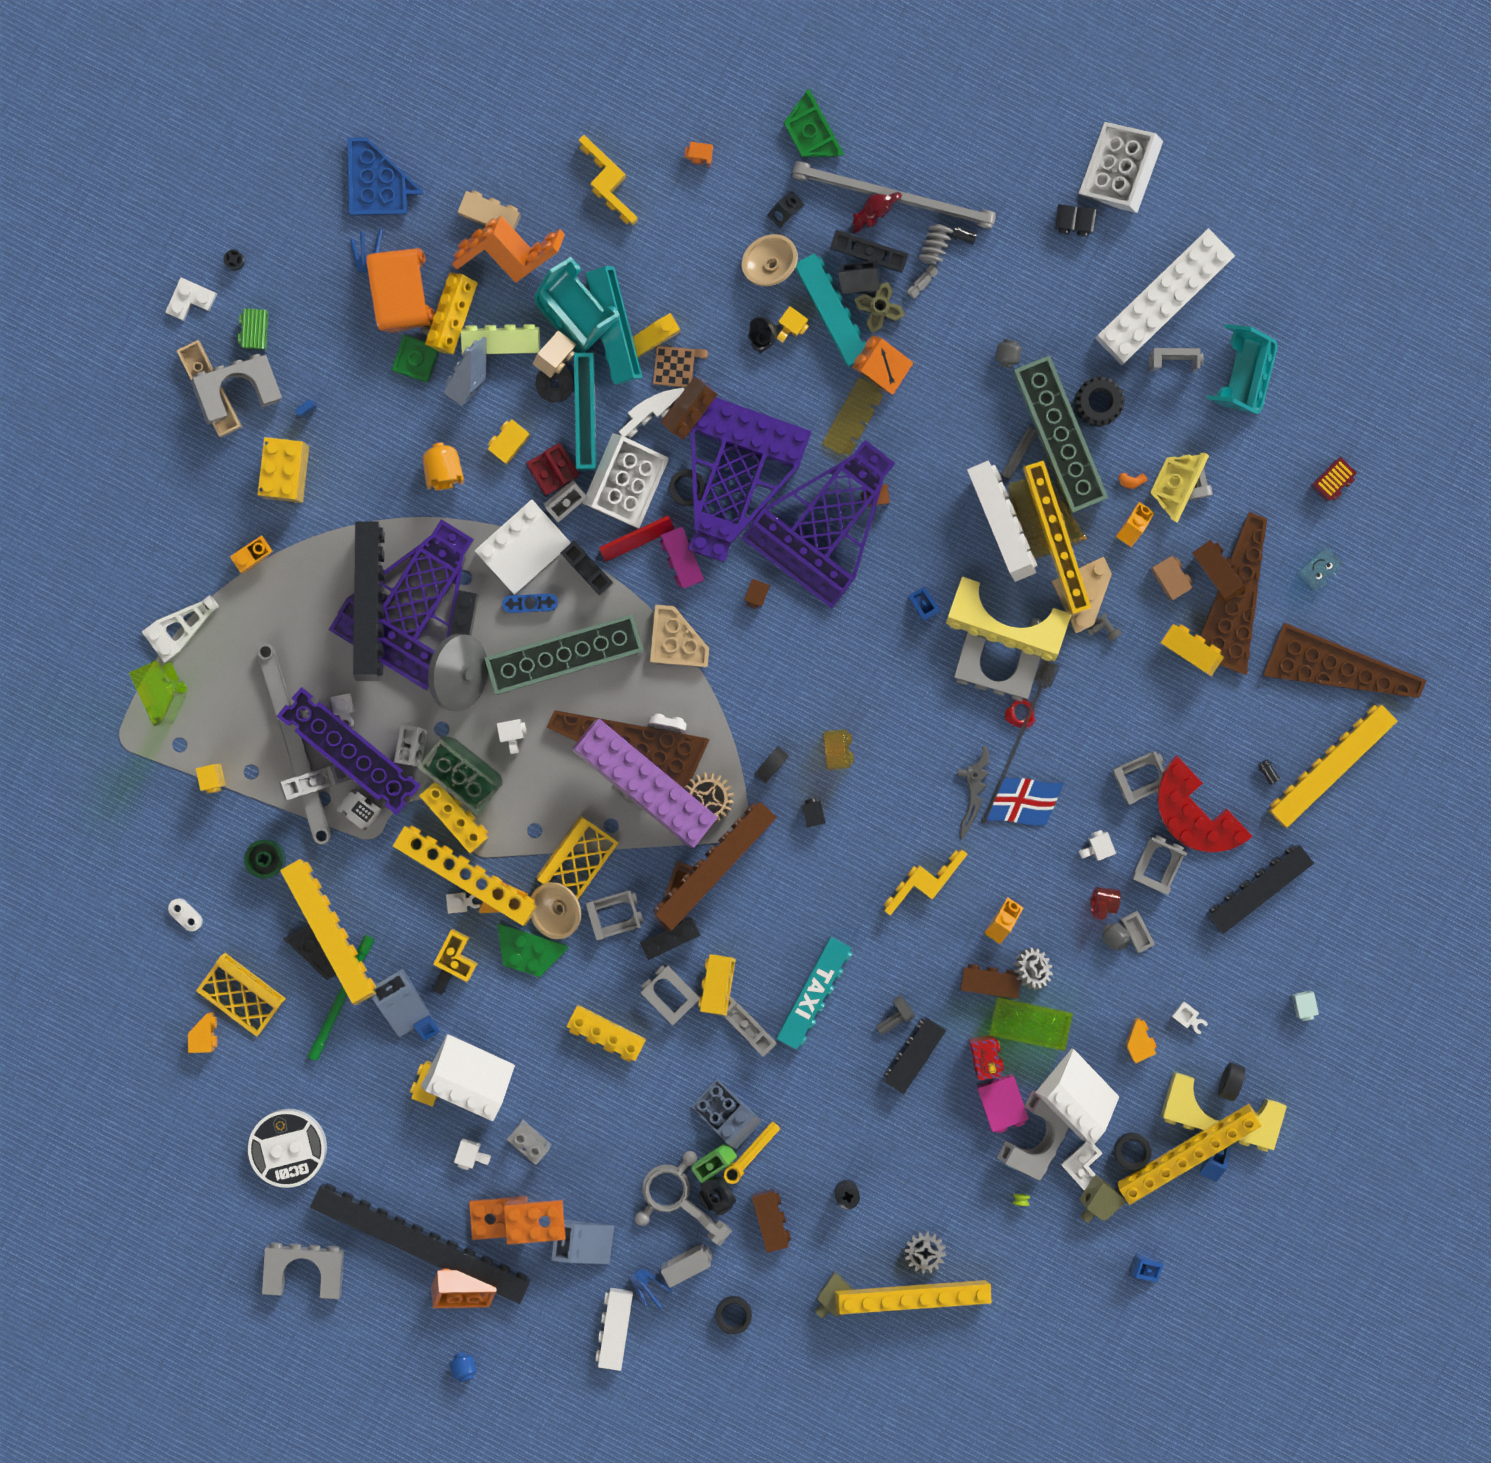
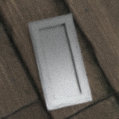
[1120,911,1155,953]

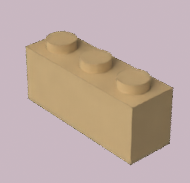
[458,190,521,230]

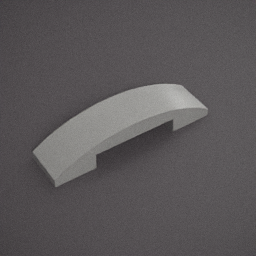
[279,765,352,801]
[723,996,777,1057]

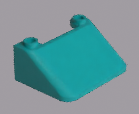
[534,257,620,353]

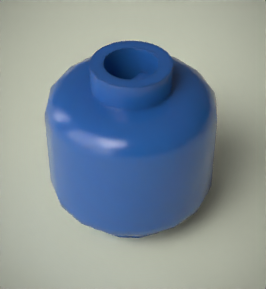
[449,1352,477,1383]

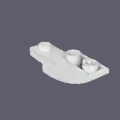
[619,388,685,438]

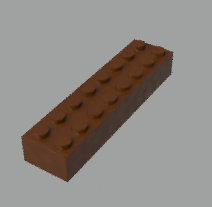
[652,802,777,933]

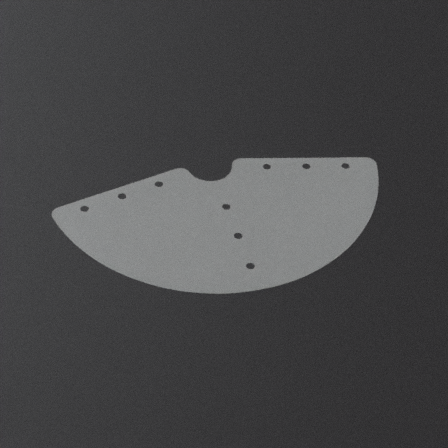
[119,517,748,858]

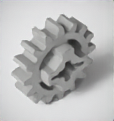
[1014,948,1053,990]
[904,1231,946,1274]

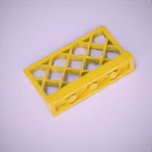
[536,815,619,900]
[196,953,286,1037]

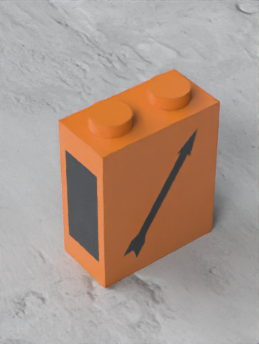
[852,335,913,395]

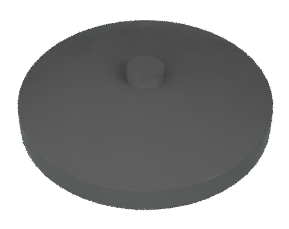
[428,634,488,711]

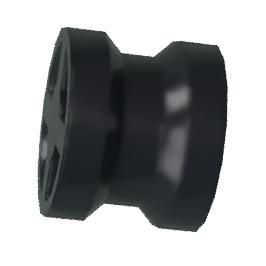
[224,249,245,271]

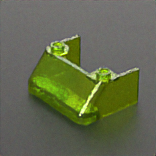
[129,660,188,727]

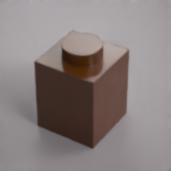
[744,578,770,609]

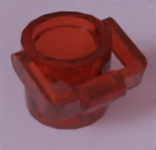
[1090,887,1121,920]

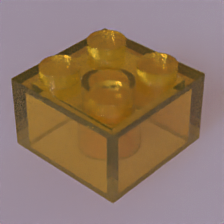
[823,729,854,770]

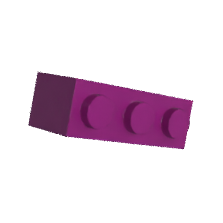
[659,527,704,589]

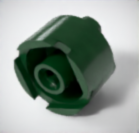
[244,839,286,879]

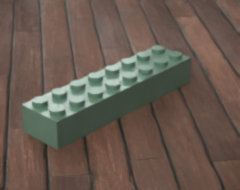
[1012,355,1108,514]
[485,614,644,695]

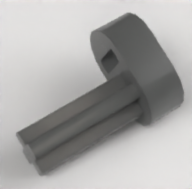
[876,995,916,1035]

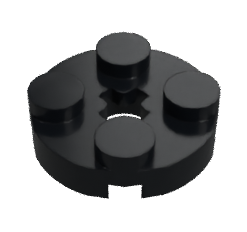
[535,367,574,403]
[699,1177,736,1215]

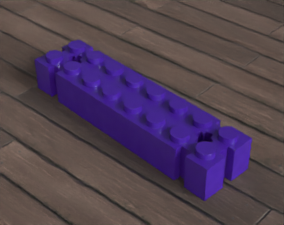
[276,687,421,815]

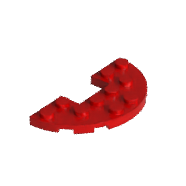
[1157,755,1253,852]

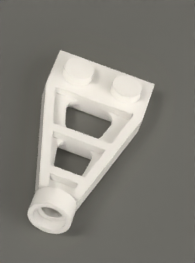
[142,595,219,663]

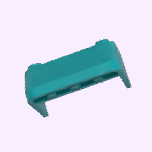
[1206,324,1277,414]

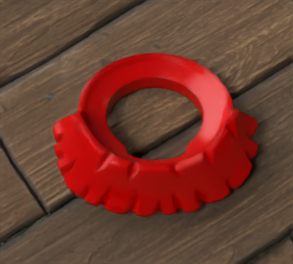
[1004,700,1036,728]

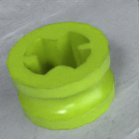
[1012,1193,1030,1206]

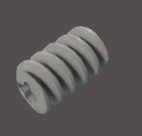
[919,224,953,267]

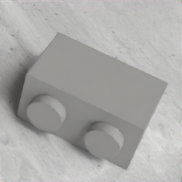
[544,480,587,522]

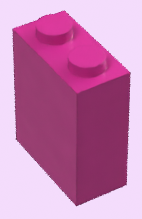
[976,1074,1029,1133]

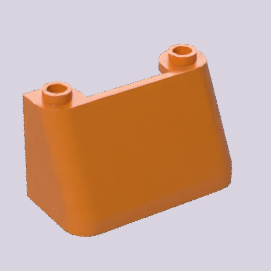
[366,248,435,333]

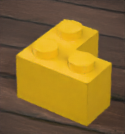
[433,929,478,982]

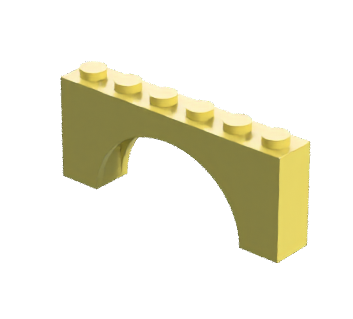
[946,577,1071,661]
[1161,1072,1287,1152]

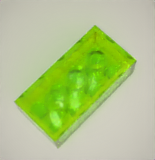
[988,996,1073,1051]

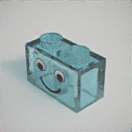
[1296,547,1343,590]

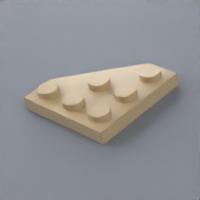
[1051,557,1112,633]
[650,605,709,667]

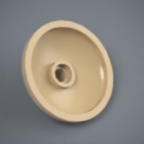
[742,234,798,286]
[531,882,581,939]

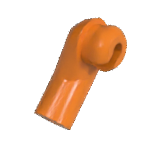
[1118,473,1148,489]

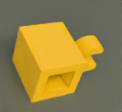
[777,306,809,343]

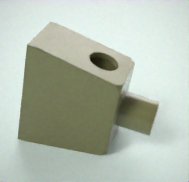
[1080,1175,1127,1223]
[815,1270,855,1319]

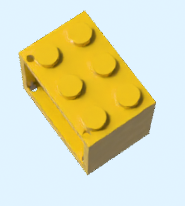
[258,437,309,503]

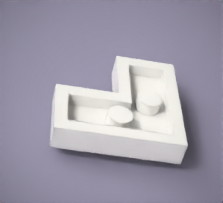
[165,278,217,321]
[1061,1142,1103,1191]

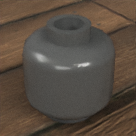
[995,339,1022,368]
[1102,923,1131,951]

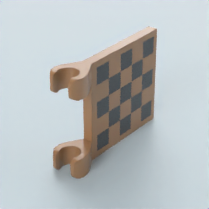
[653,346,709,387]

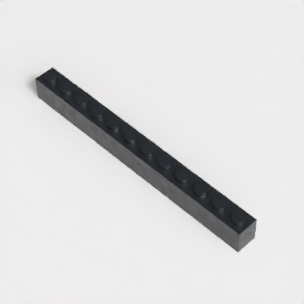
[310,1183,531,1304]

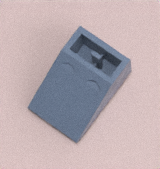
[443,337,487,406]
[372,969,432,1037]
[691,1079,762,1149]
[551,1219,614,1264]

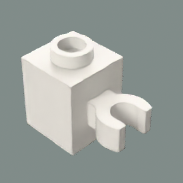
[497,719,527,754]
[1079,830,1116,861]
[454,1138,491,1170]

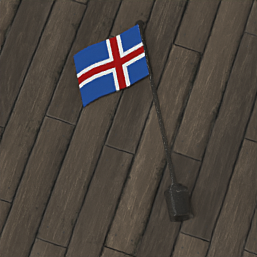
[981,659,1064,825]

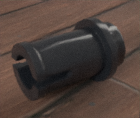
[951,225,977,245]
[1258,759,1280,785]
[432,969,452,995]

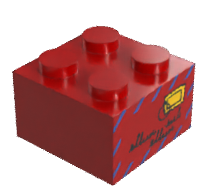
[969,1035,1004,1081]

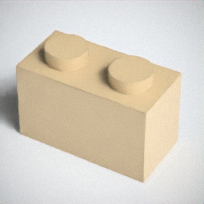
[533,331,577,378]

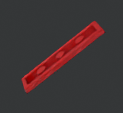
[599,516,674,561]

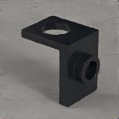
[767,191,805,228]

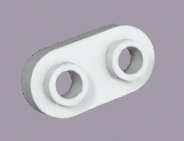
[648,714,687,733]
[168,898,203,931]

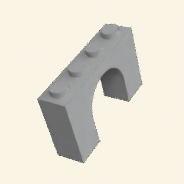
[191,354,282,425]
[953,633,1041,702]
[997,1090,1069,1181]
[262,1242,344,1299]

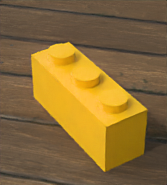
[1160,624,1224,676]
[698,954,736,1016]

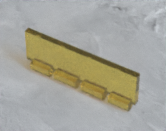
[822,377,884,455]

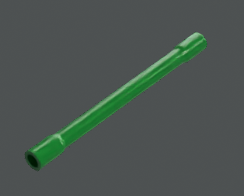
[307,935,375,1061]

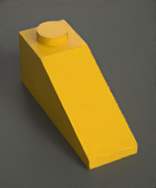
[632,313,681,357]

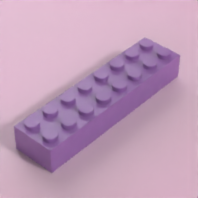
[571,719,718,848]

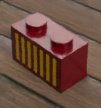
[1310,457,1357,502]

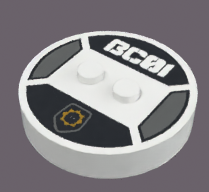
[248,1109,327,1188]

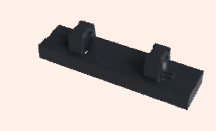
[830,230,909,273]

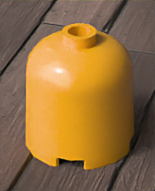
[423,443,465,491]

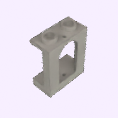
[1149,348,1204,373]
[1111,751,1164,805]
[1131,835,1187,895]
[586,890,644,940]
[641,964,700,1025]

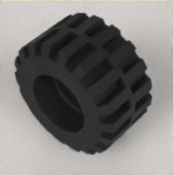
[1074,376,1125,427]

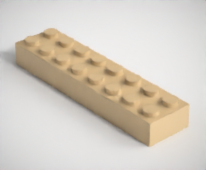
[176,340,242,438]

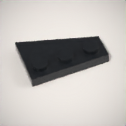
[283,925,336,980]

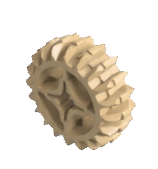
[685,772,734,822]

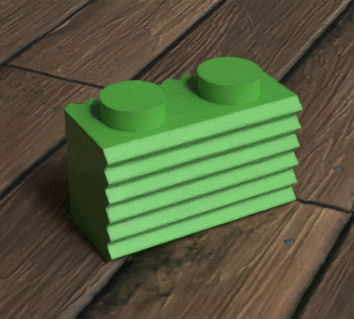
[238,308,269,350]
[691,1142,737,1183]

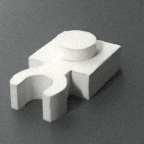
[330,693,354,726]
[446,892,481,914]
[1172,1001,1208,1034]

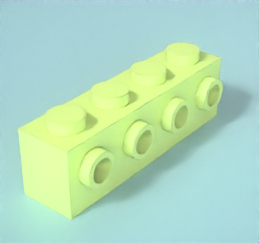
[461,324,540,354]

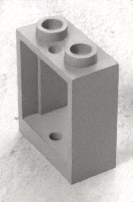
[507,1119,551,1165]
[661,1243,712,1288]

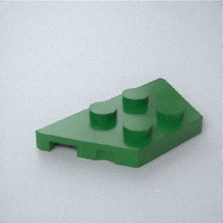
[784,89,844,157]
[497,923,569,977]

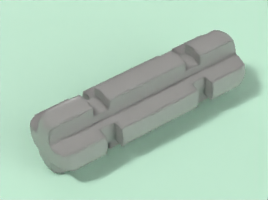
[907,265,938,298]

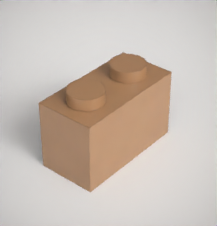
[1150,555,1192,601]

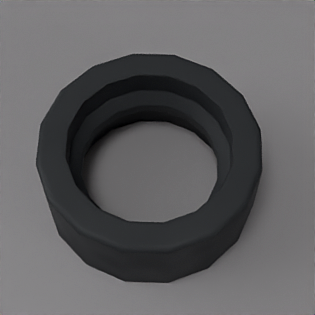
[669,469,705,506]
[754,747,789,783]
[1218,1062,1245,1101]
[1114,1133,1152,1170]
[715,1296,752,1335]

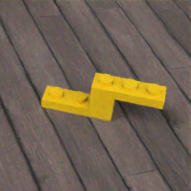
[579,135,638,226]
[883,849,968,916]

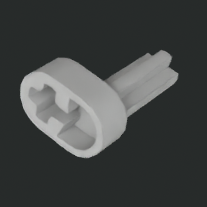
[1188,468,1213,501]

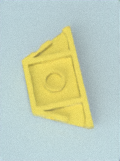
[1150,453,1209,523]

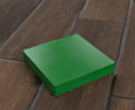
[391,334,439,383]

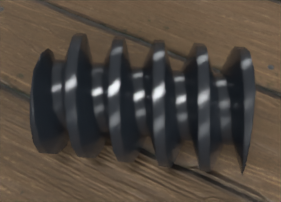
[835,1180,860,1209]

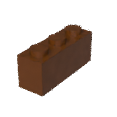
[660,376,718,440]
[1192,540,1246,602]
[960,964,1021,999]
[752,1188,792,1253]

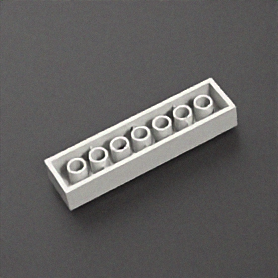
[1095,228,1235,366]

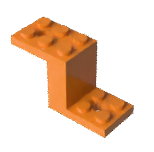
[452,216,565,283]
[469,1196,566,1245]

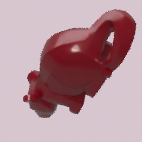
[852,192,902,234]

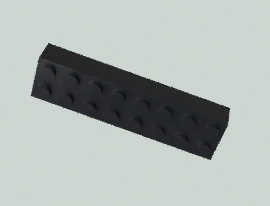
[353,521,385,681]

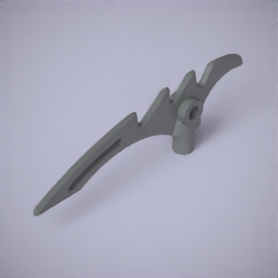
[957,746,989,839]

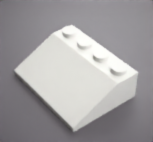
[1079,122,1163,213]
[583,433,669,528]
[474,499,571,595]
[421,1034,515,1121]
[1035,1049,1119,1145]

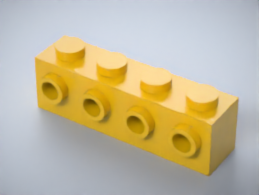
[425,272,478,355]
[419,780,489,853]
[566,1005,646,1062]

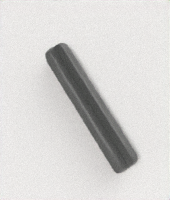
[1001,427,1037,480]

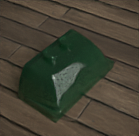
[418,736,503,816]

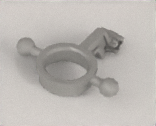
[635,1151,732,1246]

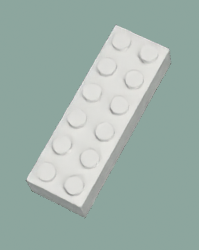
[967,460,1038,582]

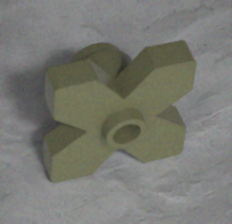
[854,282,905,333]

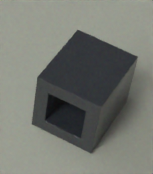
[802,798,826,828]

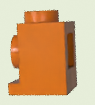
[684,142,713,167]

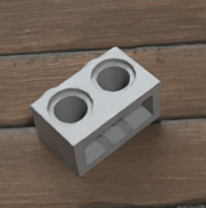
[394,725,427,768]

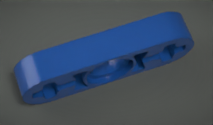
[502,594,558,613]

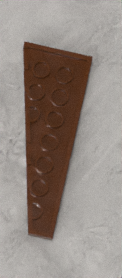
[1200,512,1267,675]
[1262,622,1427,698]
[546,710,710,791]

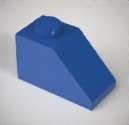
[1199,1145,1232,1182]

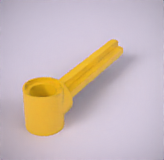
[723,1122,780,1184]

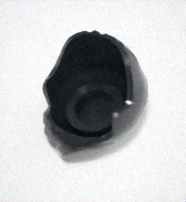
[748,317,778,354]

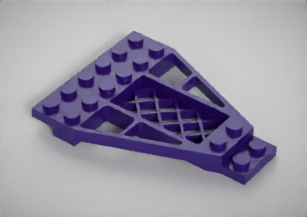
[688,397,812,563]
[741,440,895,608]
[328,519,474,691]

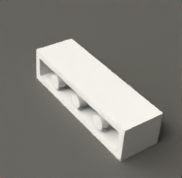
[595,1288,633,1371]

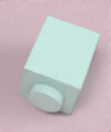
[1292,991,1319,1021]

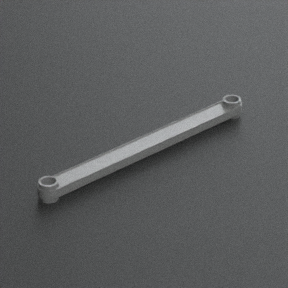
[792,161,996,229]
[257,643,331,844]

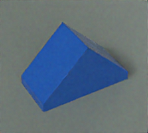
[908,587,941,622]
[1129,1254,1164,1282]

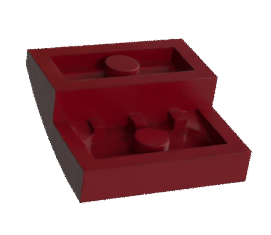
[526,443,580,497]

